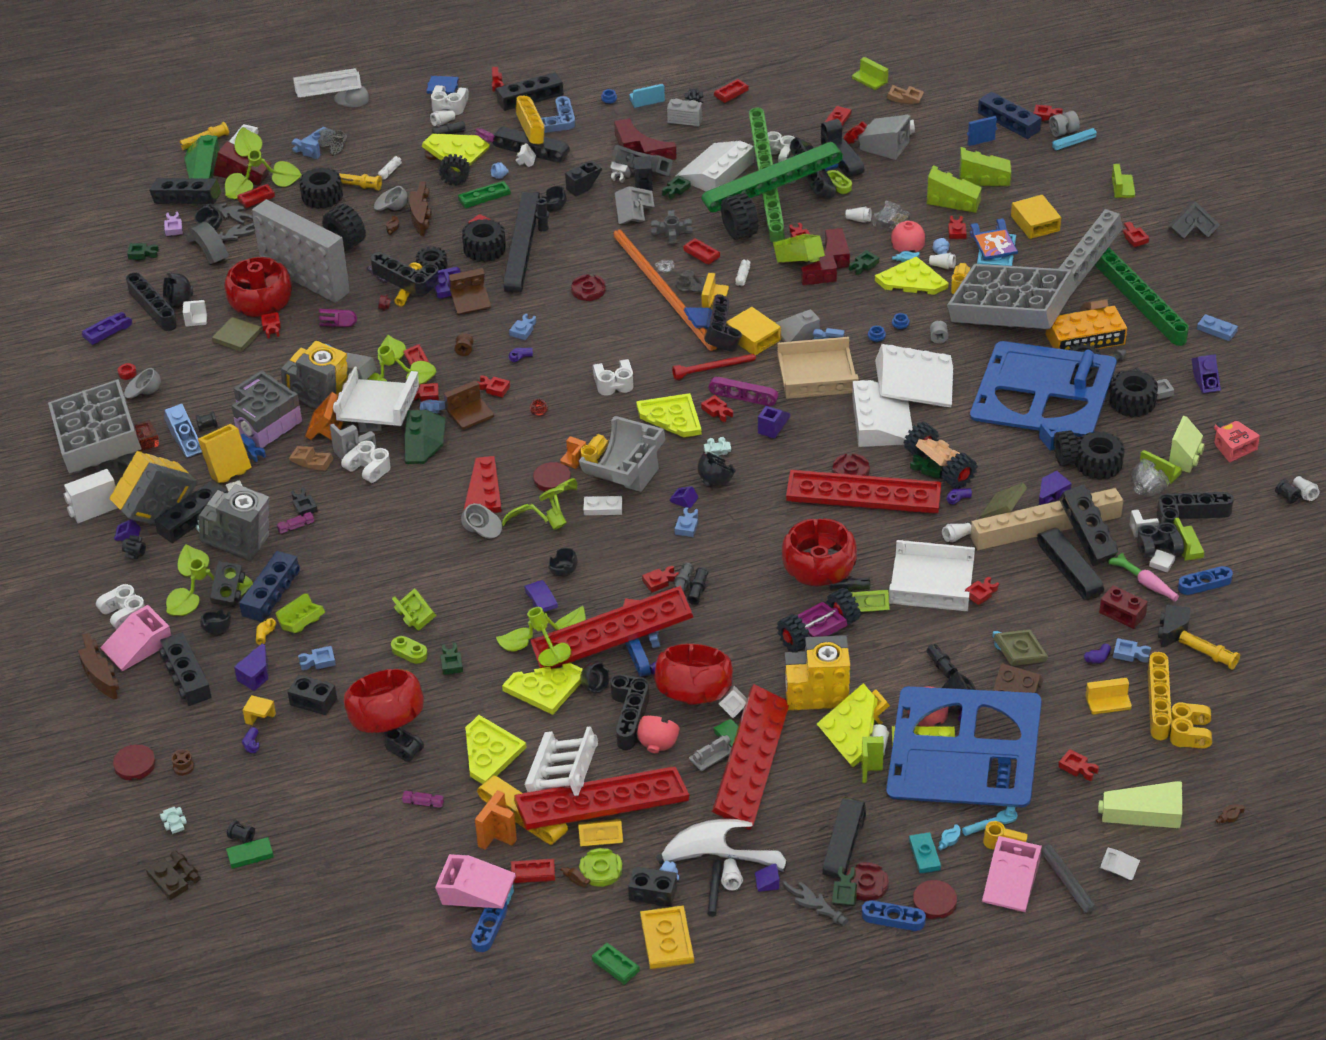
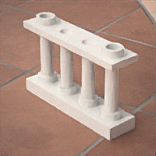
[293,68,361,98]
[525,727,598,796]

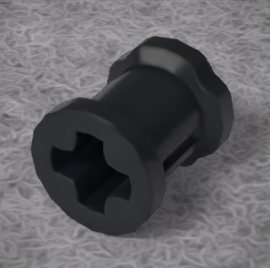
[195,411,218,431]
[1275,479,1301,504]
[227,820,255,843]

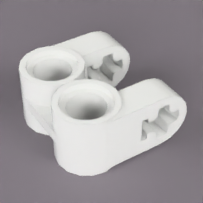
[431,85,469,115]
[768,131,795,162]
[593,359,633,396]
[341,441,391,483]
[96,584,145,630]

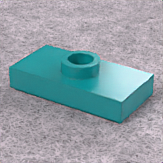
[909,832,941,874]

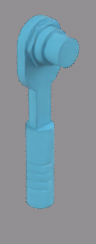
[962,806,1018,836]

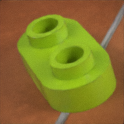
[827,170,852,194]
[391,636,428,664]

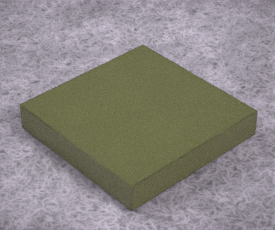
[212,317,262,352]
[980,483,1027,518]
[994,630,1048,666]

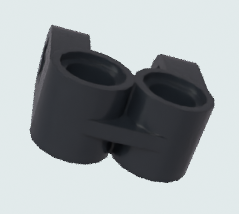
[1137,523,1184,558]

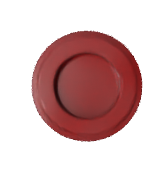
[118,363,137,380]

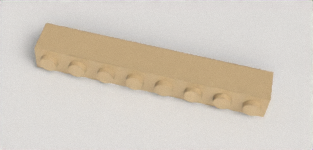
[971,488,1123,550]

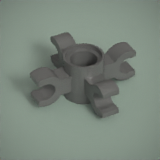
[651,210,692,244]

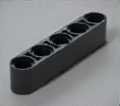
[492,127,570,163]
[790,137,836,199]
[126,272,177,331]
[1037,527,1104,600]

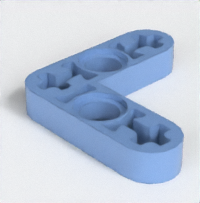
[541,96,575,133]

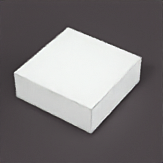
[1149,549,1175,573]

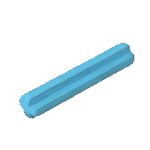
[1052,128,1097,150]

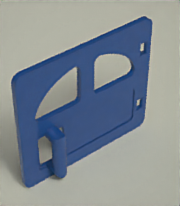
[970,341,1117,437]
[886,686,1042,807]

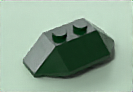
[405,410,446,464]

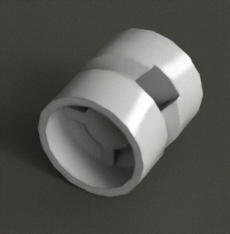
[1049,111,1080,137]

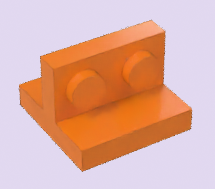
[305,392,343,440]
[475,790,517,850]

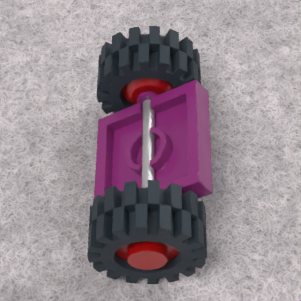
[776,588,861,653]

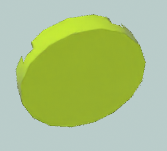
[579,848,623,887]

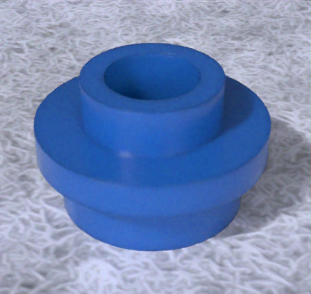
[601,89,617,104]
[892,313,910,329]
[868,325,886,342]

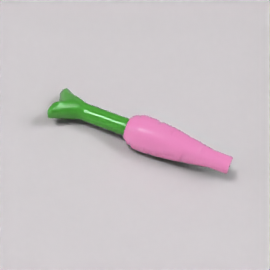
[1108,553,1179,601]

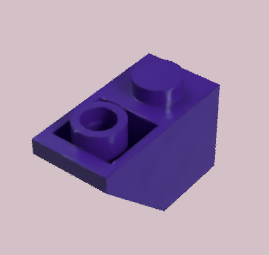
[1191,354,1221,393]
[758,406,790,439]
[1039,471,1072,505]
[234,643,268,691]

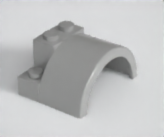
[579,416,665,492]

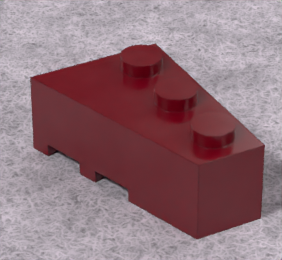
[213,141,271,186]

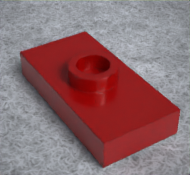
[714,79,749,103]
[825,106,851,126]
[237,184,275,208]
[683,238,720,265]
[403,344,430,367]
[511,859,555,883]

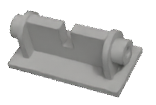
[689,735,732,771]

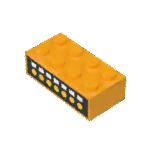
[1045,306,1127,350]

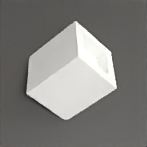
[183,300,207,326]
[1129,510,1159,538]
[719,686,747,718]
[1100,848,1140,880]

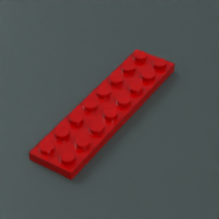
[786,470,941,513]
[530,586,693,669]
[712,684,789,830]
[514,767,689,830]

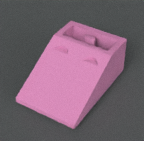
[100,605,171,671]
[982,836,1042,912]
[435,854,516,909]

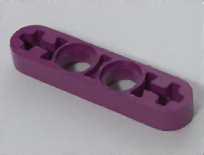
[708,377,779,406]

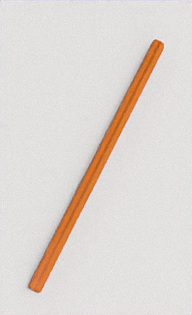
[614,229,717,351]

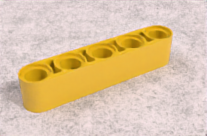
[516,96,544,144]
[1148,652,1172,740]
[477,775,568,845]

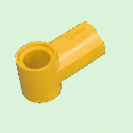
[951,263,970,295]
[581,434,608,464]
[983,821,1028,850]

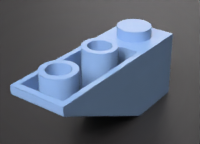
[164,404,202,458]

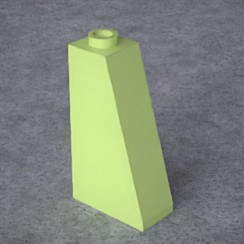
[1098,781,1182,828]

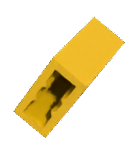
[1011,195,1061,239]
[726,307,781,355]
[198,424,252,483]

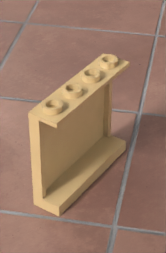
[777,337,859,399]

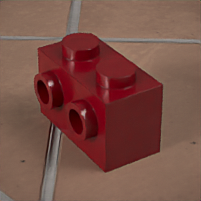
[1099,585,1148,629]

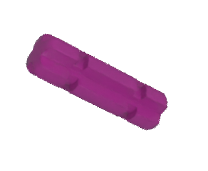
[475,128,495,143]
[277,512,314,534]
[402,790,444,808]

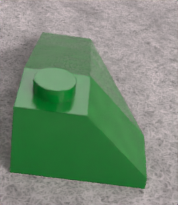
[185,135,220,178]

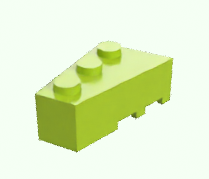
[959,147,1011,186]
[927,165,982,213]
[773,234,825,263]

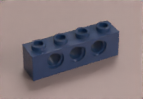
[978,91,1041,139]
[239,551,300,622]

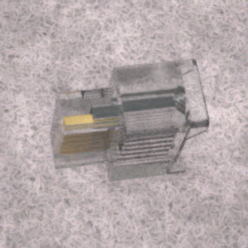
[872,200,910,232]

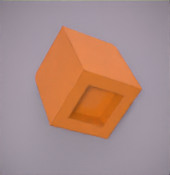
[560,436,586,469]

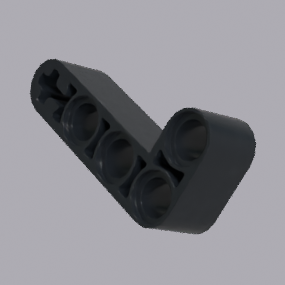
[821,119,865,177]
[371,252,439,297]
[704,294,742,352]
[1157,492,1234,524]
[611,675,649,750]
[822,797,866,879]

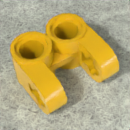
[1169,702,1212,748]

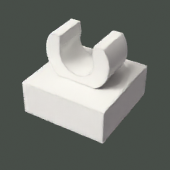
[516,143,536,167]
[610,162,631,183]

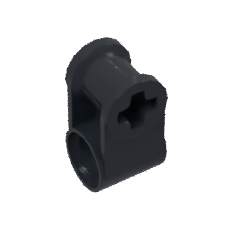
[384,727,424,762]

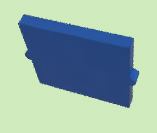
[427,76,459,94]
[967,116,997,146]
[684,307,710,328]

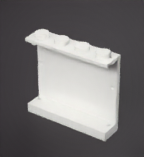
[333,367,419,426]
[889,540,975,611]

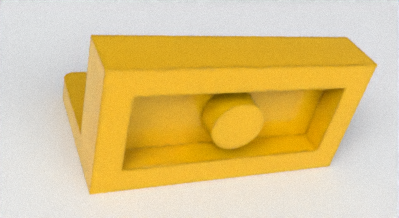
[701,273,729,308]
[1085,678,1132,715]
[578,819,623,846]

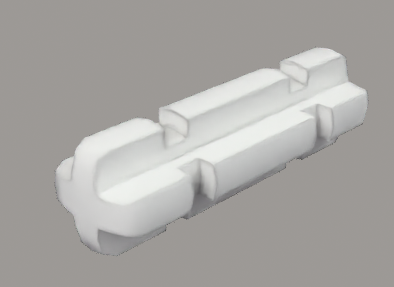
[378,156,402,180]
[735,260,750,286]

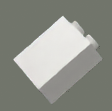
[63,469,118,523]

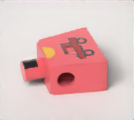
[1214,421,1260,462]

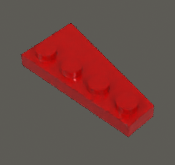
[463,456,502,513]

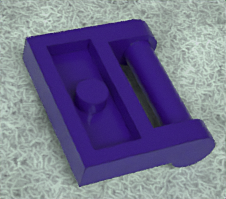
[434,267,461,298]

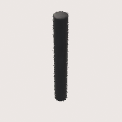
[707,859,722,917]

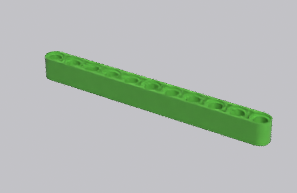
[749,108,785,243]

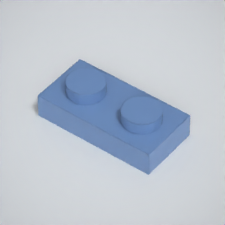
[1197,314,1238,341]

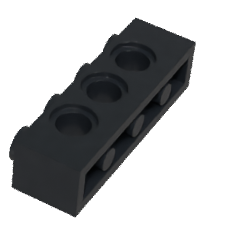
[496,72,564,111]
[149,178,221,204]
[154,480,228,543]
[1059,484,1118,566]
[159,632,212,706]

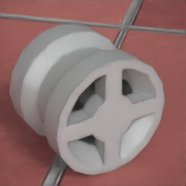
[930,321,948,343]

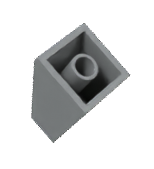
[858,115,911,160]

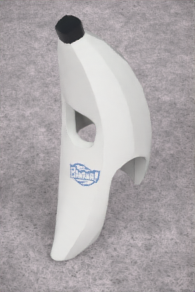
[656,819,787,872]

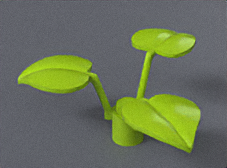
[225,127,301,199]
[367,335,437,385]
[502,478,577,530]
[166,544,253,616]
[496,605,586,666]

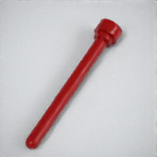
[672,354,756,380]

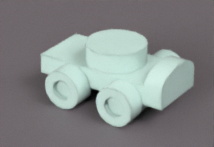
[704,437,731,456]
[160,806,187,834]

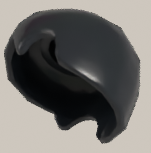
[542,186,567,211]
[194,206,222,230]
[548,548,578,577]
[200,609,231,635]
[580,662,609,693]

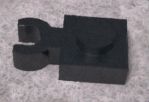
[291,488,318,516]

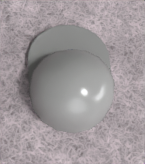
[334,86,369,107]
[374,186,408,211]
[124,368,161,399]
[461,503,502,539]

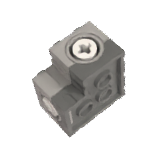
[199,484,269,561]

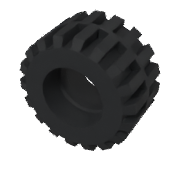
[299,167,343,209]
[721,193,759,240]
[322,204,366,251]
[462,219,506,262]
[1110,370,1158,417]
[1075,431,1124,480]

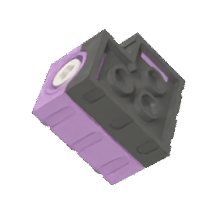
[231,370,302,448]

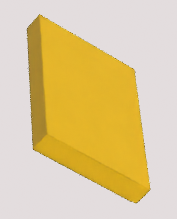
[640,905,694,969]

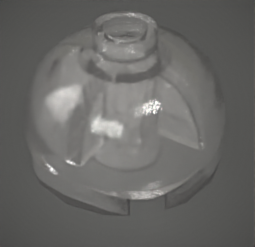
[1131,459,1170,497]

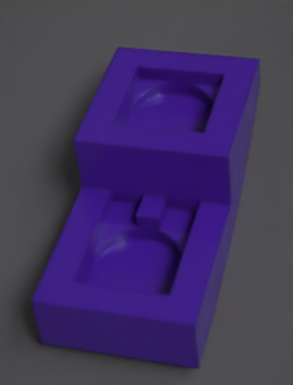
[524,580,558,612]

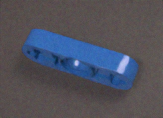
[1178,566,1233,595]
[625,638,651,677]
[471,901,508,952]
[862,901,926,931]

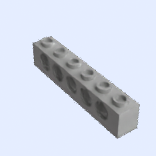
[1059,209,1123,293]

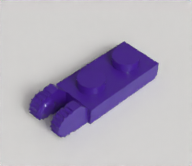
[82,312,133,345]

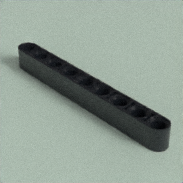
[504,192,540,292]

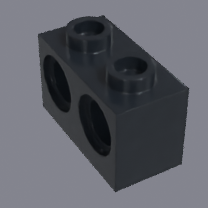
[634,156,653,192]
[210,561,245,608]
[287,675,337,715]
[628,866,677,907]

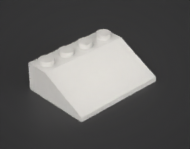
[675,141,754,191]
[875,344,953,408]
[852,380,913,447]

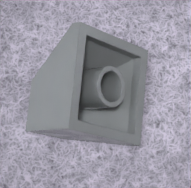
[776,309,820,342]

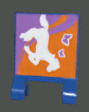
[970,218,1018,260]

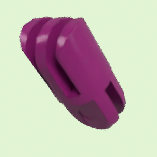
[319,309,357,327]

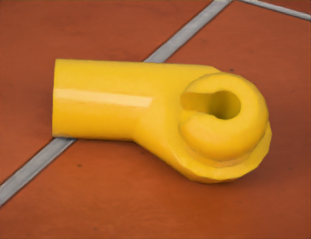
[256,618,276,645]

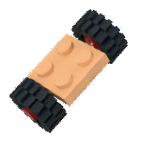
[904,422,978,489]

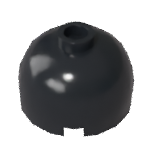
[163,273,193,308]
[697,452,736,487]

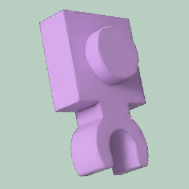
[164,212,183,236]

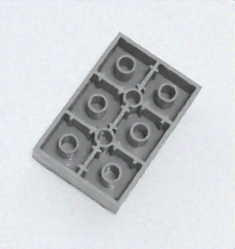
[252,199,350,303]
[947,264,1076,329]
[48,379,141,473]

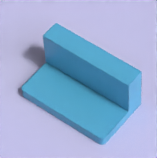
[629,84,665,108]

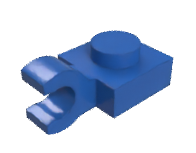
[241,433,266,462]

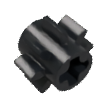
[684,88,704,103]
[122,535,146,559]

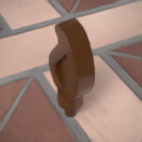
[386,216,399,235]
[1216,804,1245,824]
[560,867,590,887]

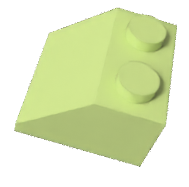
[1169,416,1205,473]

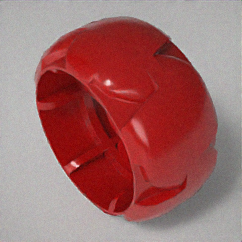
[224,257,292,317]
[782,518,857,587]
[654,644,733,704]
[344,669,424,733]

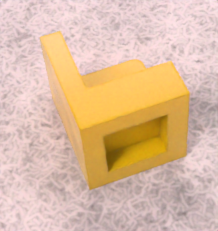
[872,689,890,725]
[243,695,276,725]

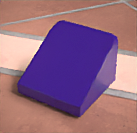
[670,486,698,508]
[114,519,141,541]
[755,863,779,892]

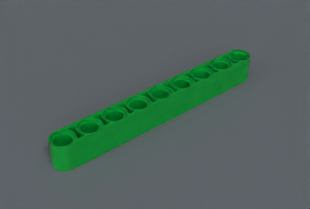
[701,142,843,213]
[1095,247,1189,346]

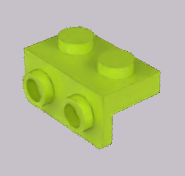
[392,588,437,631]
[275,593,325,633]

